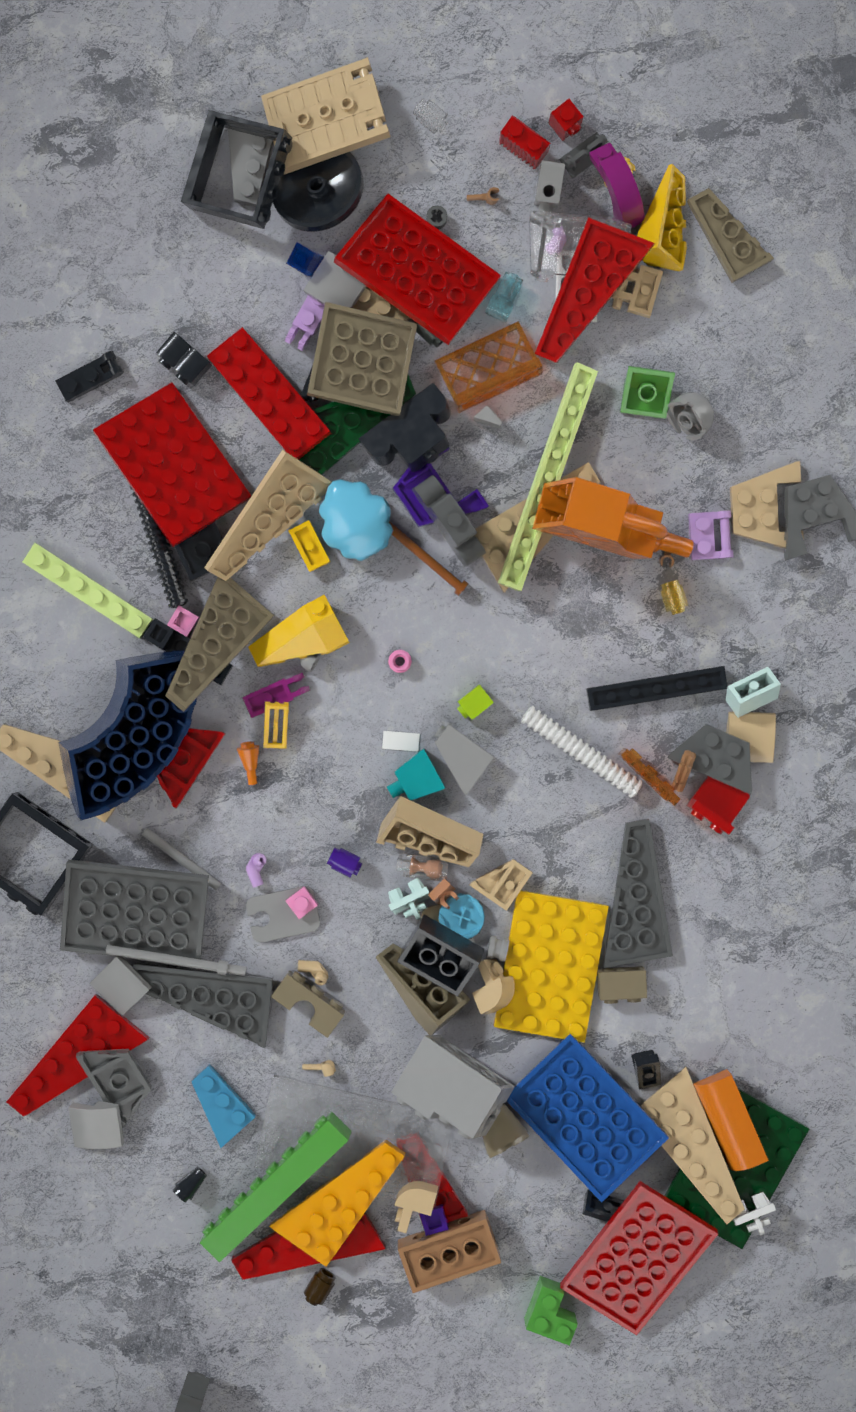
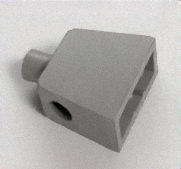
[534,160,565,220]

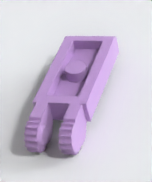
[285,296,324,351]

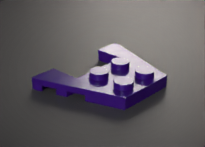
[392,448,489,528]

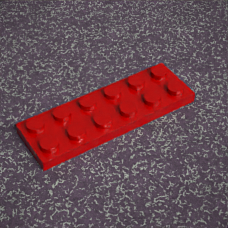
[207,327,331,460]

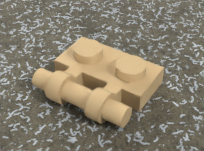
[612,265,663,318]

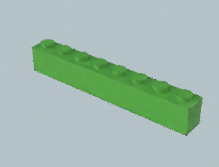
[200,1112,352,1263]

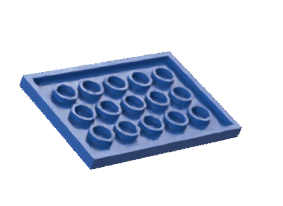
[507,1034,669,1203]

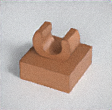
[428,878,459,909]

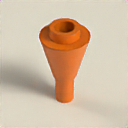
[237,741,259,785]

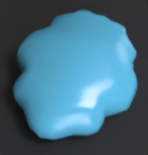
[319,479,393,561]

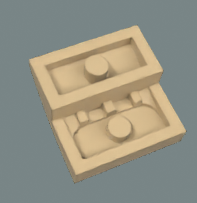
[726,712,776,763]

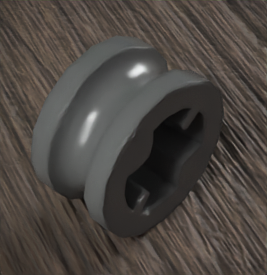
[426,205,447,229]

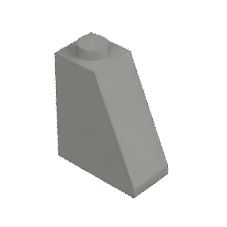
[434,724,494,795]

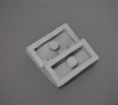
[303,251,366,308]
[89,956,152,1016]
[68,1101,124,1149]

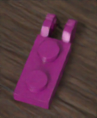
[242,673,311,718]

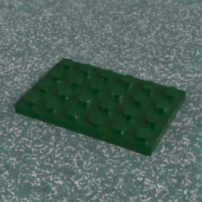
[664,1087,810,1249]

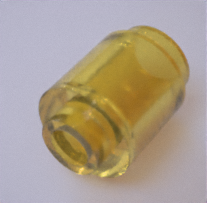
[660,579,689,615]

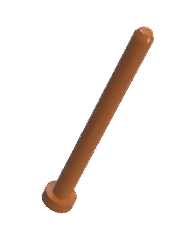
[389,521,469,596]

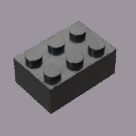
[397,914,484,997]

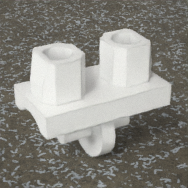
[733,1192,776,1235]

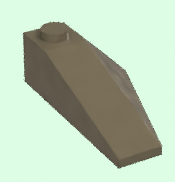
[376,943,470,1035]

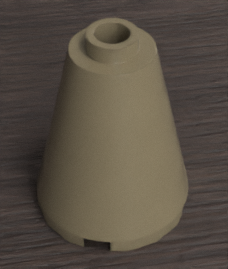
[482,1103,529,1158]

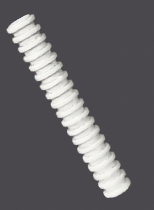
[521,706,643,798]

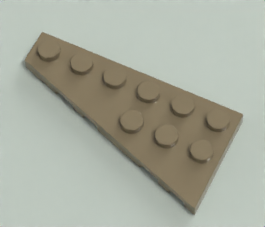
[166,577,274,712]

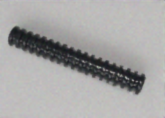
[130,486,189,608]

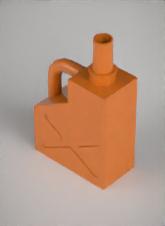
[532,477,694,559]

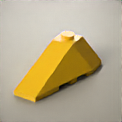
[637,164,687,271]
[248,594,350,667]

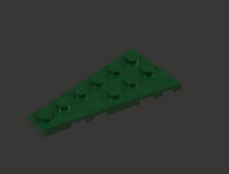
[299,374,416,475]

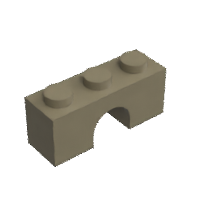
[271,970,345,1038]

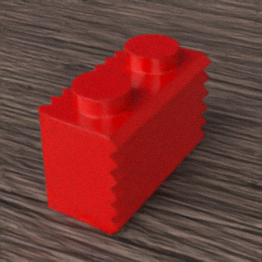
[499,115,551,169]

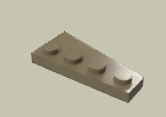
[687,188,774,283]

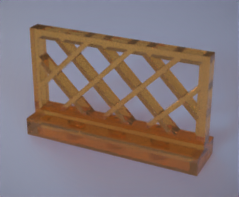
[434,321,543,413]

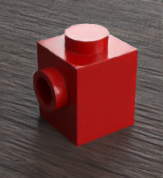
[548,98,584,141]

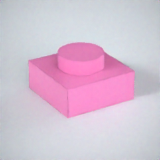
[167,605,200,637]
[285,886,318,919]

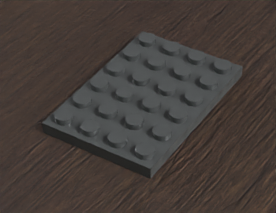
[60,859,209,959]

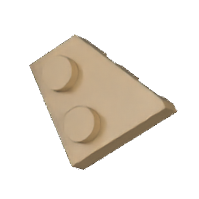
[469,859,533,911]

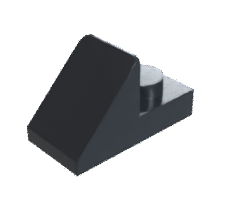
[631,1050,661,1090]

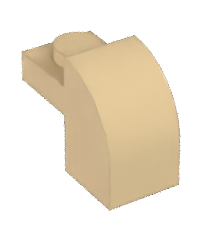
[472,959,515,1015]
[394,1181,438,1233]

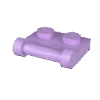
[688,511,734,560]

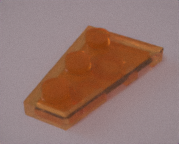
[618,748,681,806]

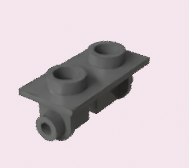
[559,132,608,179]

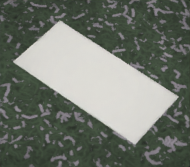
[382,731,420,752]

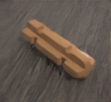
[672,750,696,792]

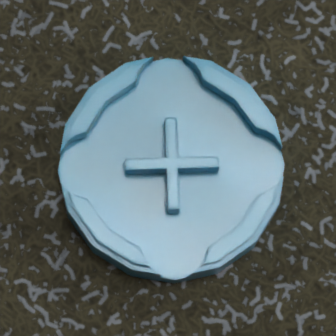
[438,893,485,939]

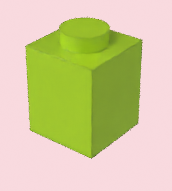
[457,684,494,720]

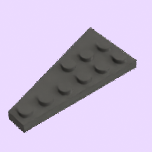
[603,819,673,968]
[133,963,273,1048]

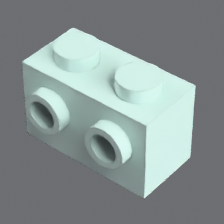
[726,667,781,718]

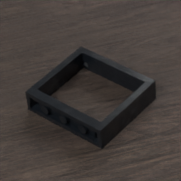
[181,110,293,229]
[0,792,94,916]

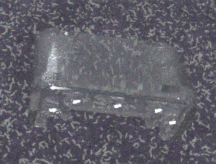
[529,211,632,282]

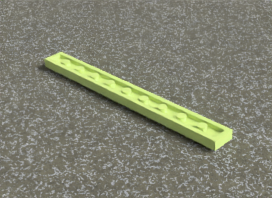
[498,362,598,591]

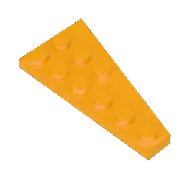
[269,1140,405,1267]

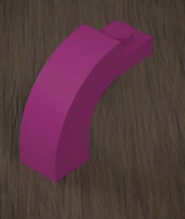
[589,142,645,231]

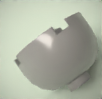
[667,392,714,440]

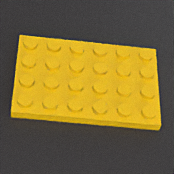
[493,890,609,1043]

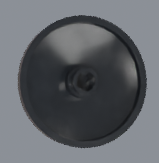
[273,152,364,232]

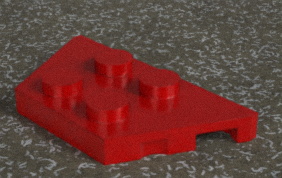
[157,728,226,809]

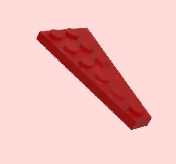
[6,994,150,1117]
[231,1212,386,1280]

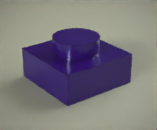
[419,1204,449,1236]

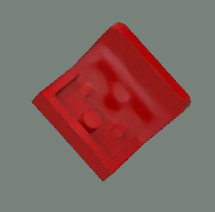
[686,776,750,835]

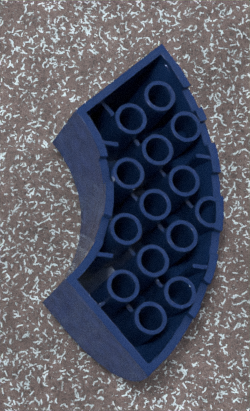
[58,651,197,821]

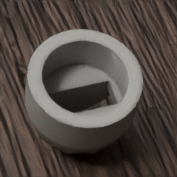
[300,654,320,672]

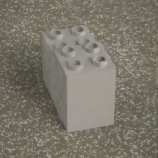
[391,1035,515,1139]

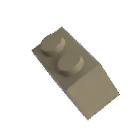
[597,966,647,1004]

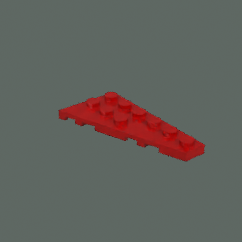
[535,217,655,363]

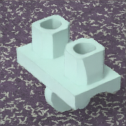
[388,878,430,920]

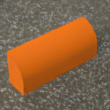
[693,1069,769,1171]

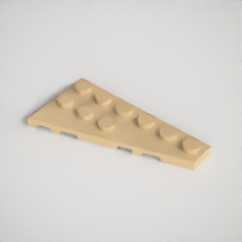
[204,450,332,581]
[475,462,600,593]
[0,724,116,823]

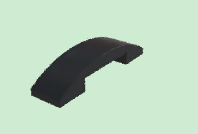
[143,618,233,686]

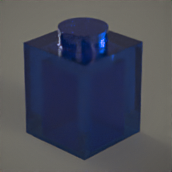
[286,242,325,277]

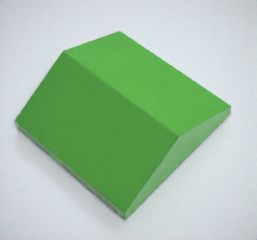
[620,366,675,419]

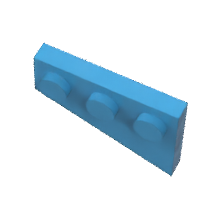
[191,1064,256,1148]

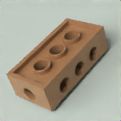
[398,1210,501,1293]

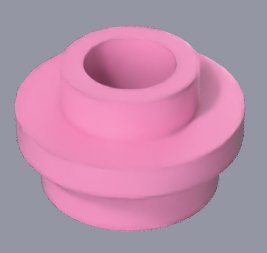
[388,650,412,673]

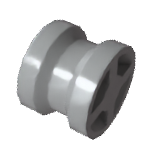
[486,935,509,962]

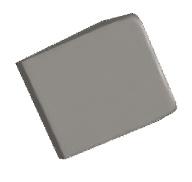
[473,406,502,429]

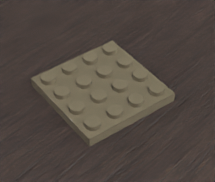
[307,302,417,416]

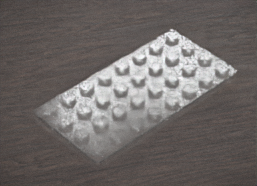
[254,1075,453,1208]

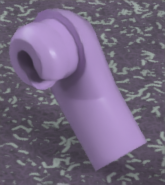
[246,853,267,888]

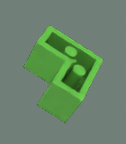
[524,1276,578,1346]

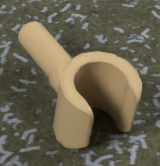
[302,1060,336,1077]

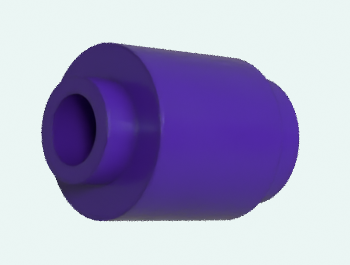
[327,847,363,878]

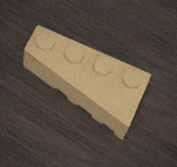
[376,796,483,867]

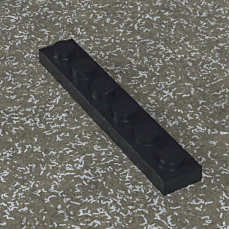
[586,666,728,711]

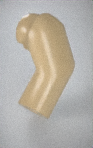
[298,960,329,986]

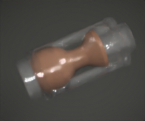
[396,853,449,881]

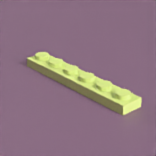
[22,543,153,639]

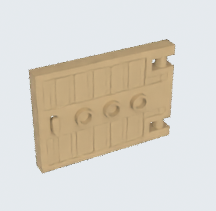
[261,57,391,174]

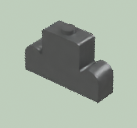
[411,475,486,567]
[175,1371,210,1412]

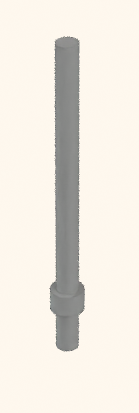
[106,945,247,976]

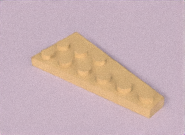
[640,1066,745,1224]

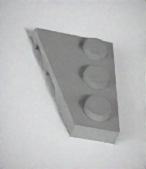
[228,129,273,207]

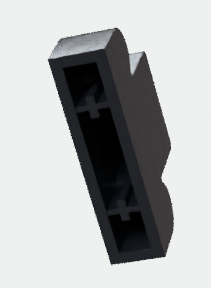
[359,383,451,473]

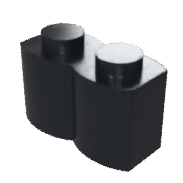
[156,332,212,386]

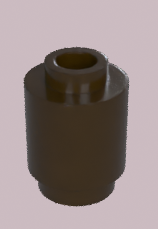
[304,1268,336,1306]

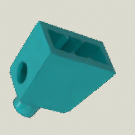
[387,748,445,801]

